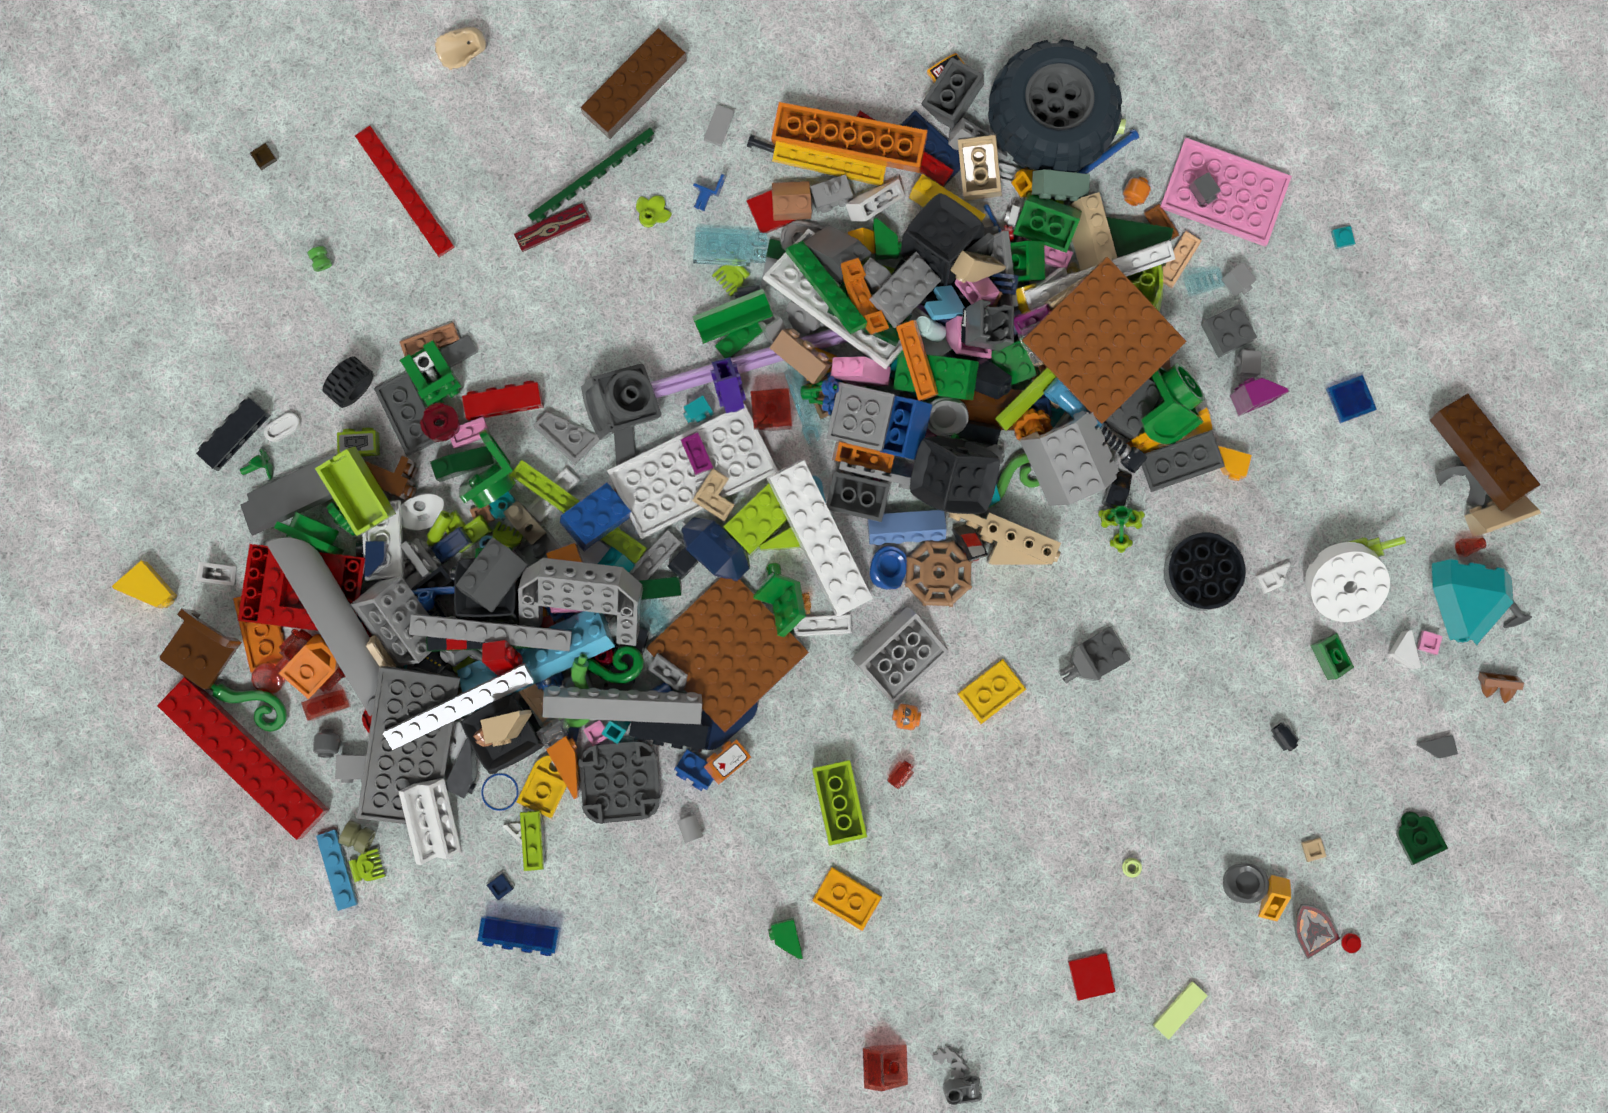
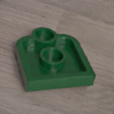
[1396,811,1448,865]

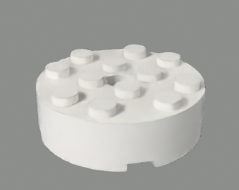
[1305,542,1390,622]

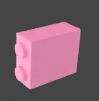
[831,357,890,386]

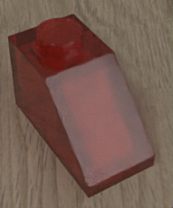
[301,689,350,721]

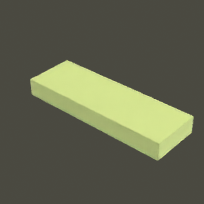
[1153,982,1208,1040]

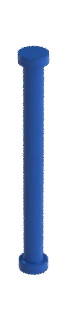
[1076,129,1139,174]

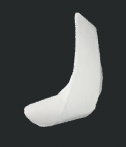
[401,494,444,530]

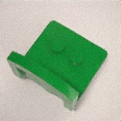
[1141,363,1205,444]
[459,428,516,509]
[274,512,344,555]

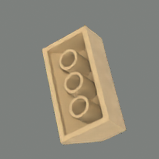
[1068,192,1117,271]

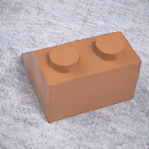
[772,181,812,221]

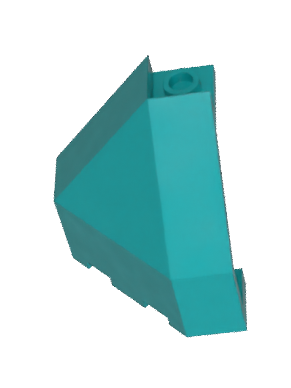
[1432,559,1514,645]

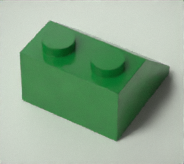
[1010,241,1045,282]

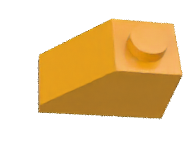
[1218,446,1252,481]
[1258,875,1291,921]

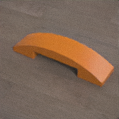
[841,258,889,334]

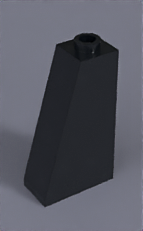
[942,349,1012,400]

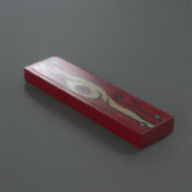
[514,203,590,252]

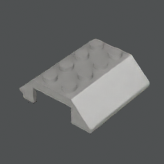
[1019,410,1119,506]

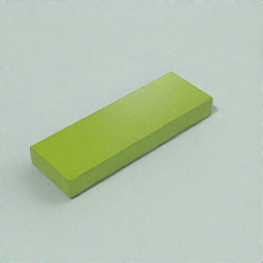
[520,810,544,871]

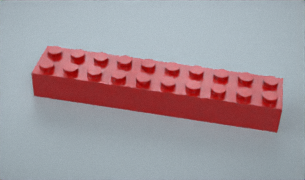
[157,677,329,840]

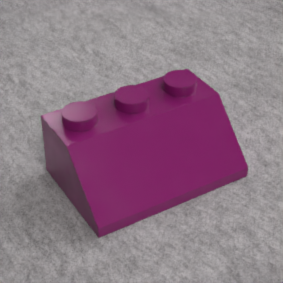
[1230,377,1289,416]

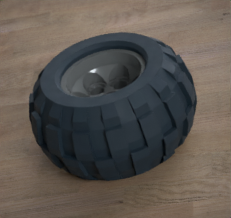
[988,39,1122,173]

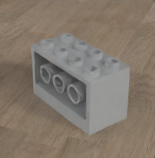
[350,576,432,667]

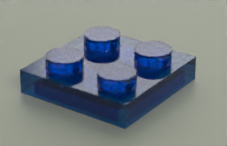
[1326,375,1377,424]

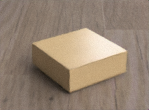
[1301,837,1327,862]

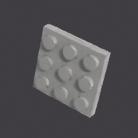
[826,382,896,451]

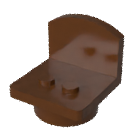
[160,608,242,689]

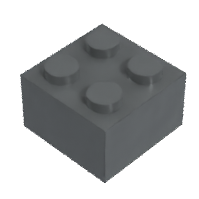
[1201,304,1257,358]

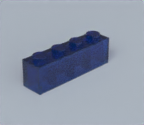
[477,915,561,956]

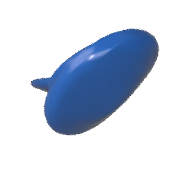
[870,546,907,590]

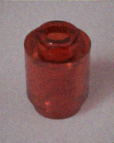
[887,760,914,790]

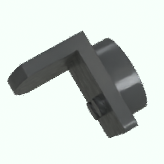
[581,364,662,440]

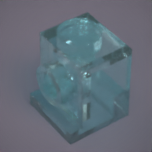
[640,605,668,636]

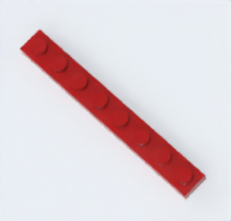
[355,126,455,258]

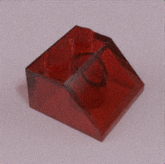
[863,1044,908,1092]

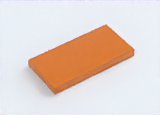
[233,596,289,673]

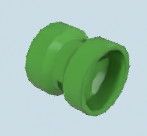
[307,246,332,272]

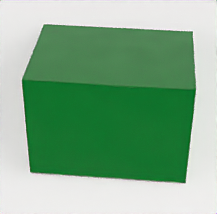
[1310,633,1354,680]

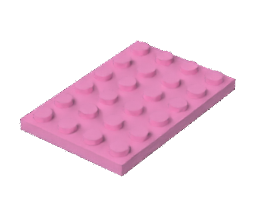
[1160,138,1292,247]

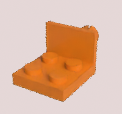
[278,634,339,699]

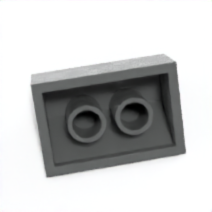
[921,57,984,129]
[826,472,891,522]
[456,537,528,613]

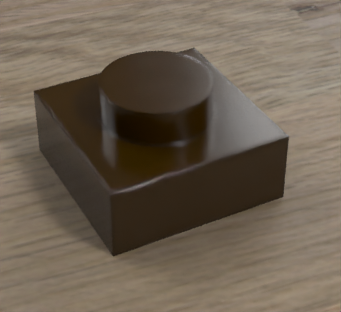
[250,143,278,170]

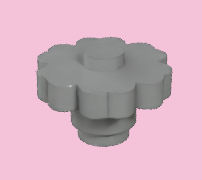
[786,301,821,334]

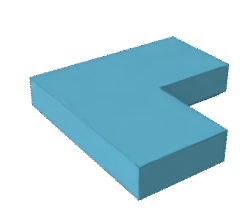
[924,286,965,320]

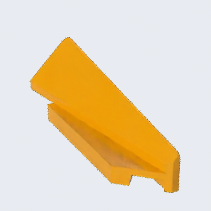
[1126,408,1213,454]

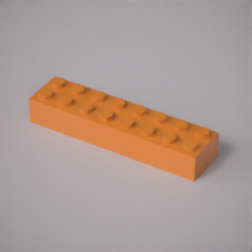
[771,102,927,173]

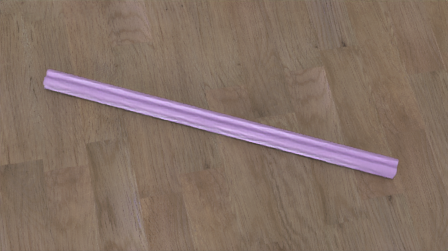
[650,304,928,398]

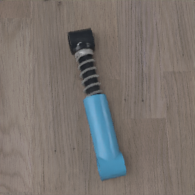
[1043,377,1147,473]

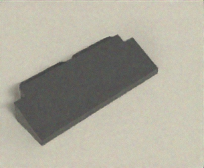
[240,453,341,536]

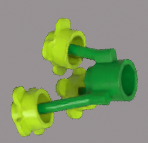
[1098,506,1145,553]

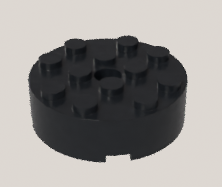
[1164,532,1246,611]

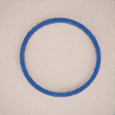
[481,773,519,811]

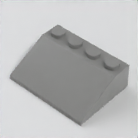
[851,607,949,704]

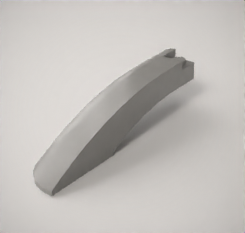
[266,537,380,716]

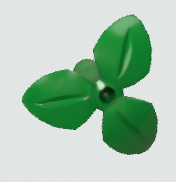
[240,448,273,480]

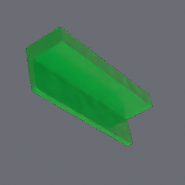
[692,288,773,344]

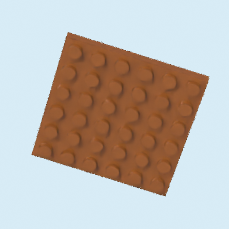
[1021,257,1187,424]
[646,577,809,732]

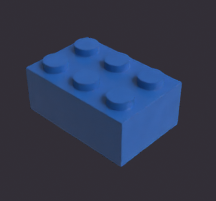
[877,396,933,460]
[560,483,631,551]

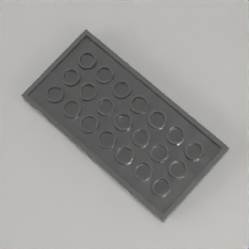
[357,665,460,824]

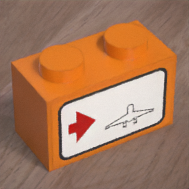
[704,739,751,785]

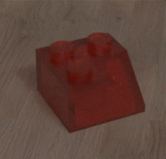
[750,388,792,431]

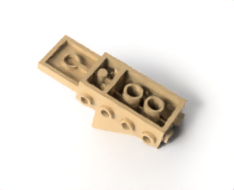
[947,512,1061,565]

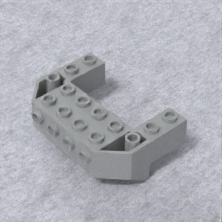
[518,558,643,646]

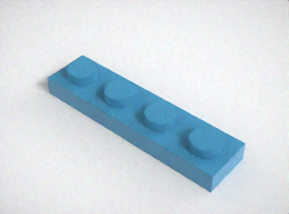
[316,830,358,911]

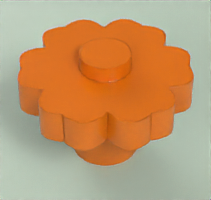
[1013,408,1052,440]

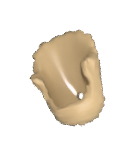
[435,26,486,70]

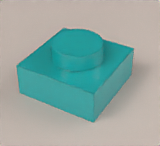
[1331,226,1356,249]

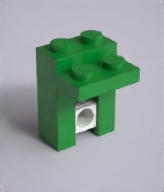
[400,340,463,406]

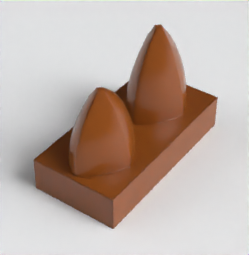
[1478,672,1524,704]

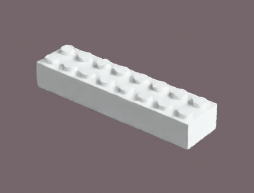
[766,460,873,616]

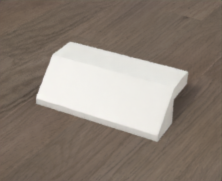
[399,778,461,865]

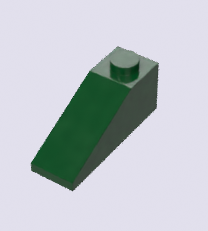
[430,446,494,482]

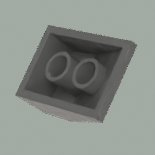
[804,225,871,285]

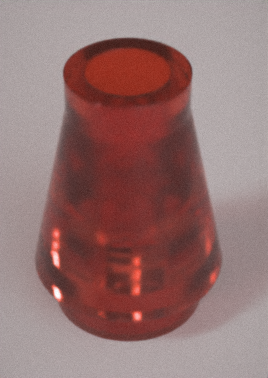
[1455,537,1487,557]

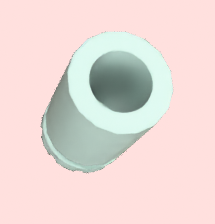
[916,316,946,342]

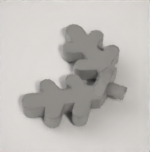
[933,1047,967,1079]

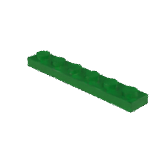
[786,240,867,335]

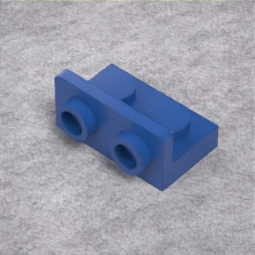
[674,749,714,791]

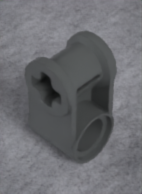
[943,1076,982,1105]

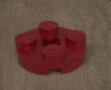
[420,403,460,442]

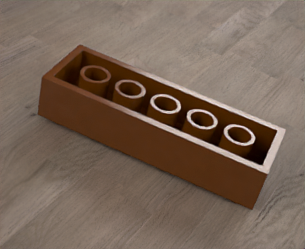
[580,28,687,139]
[1430,393,1541,511]

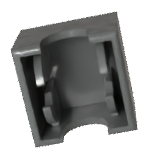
[965,300,1014,351]

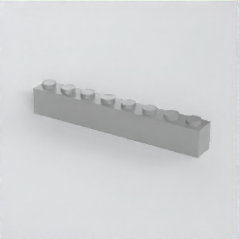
[543,686,702,724]

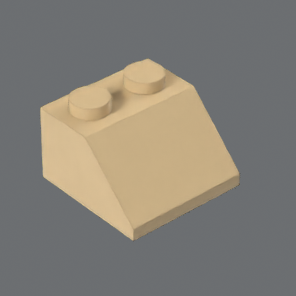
[481,710,532,747]

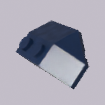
[681,517,750,581]

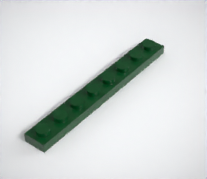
[528,128,655,223]

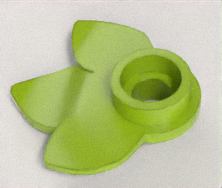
[636,195,672,228]

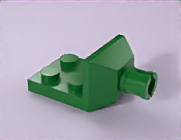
[753,563,806,637]

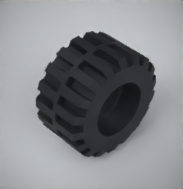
[322,356,374,408]

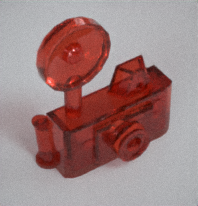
[251,629,346,694]

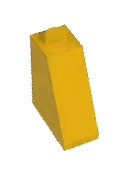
[112,560,177,609]

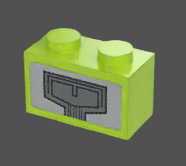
[337,427,380,457]

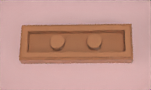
[399,322,460,356]

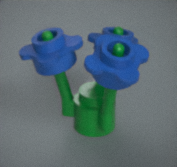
[801,373,842,415]

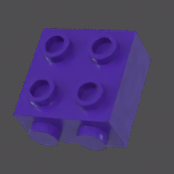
[710,357,746,413]

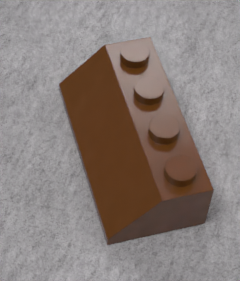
[960,389,1024,431]

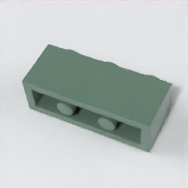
[1032,170,1090,202]

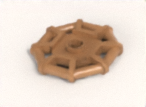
[904,540,973,608]

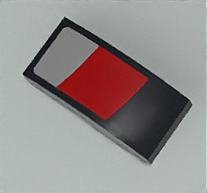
[952,524,988,562]

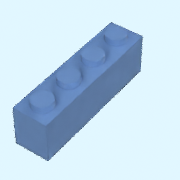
[867,510,947,545]

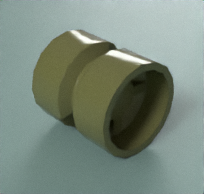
[339,820,376,854]

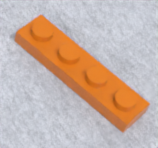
[896,320,938,401]

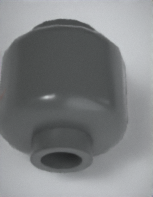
[313,729,340,758]

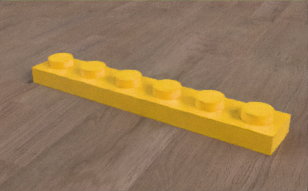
[772,141,886,186]

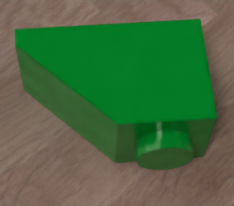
[873,218,902,260]
[768,918,803,960]

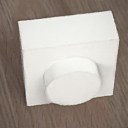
[1004,205,1020,229]

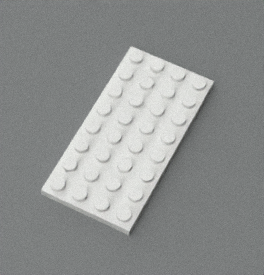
[763,229,930,369]
[607,404,778,540]

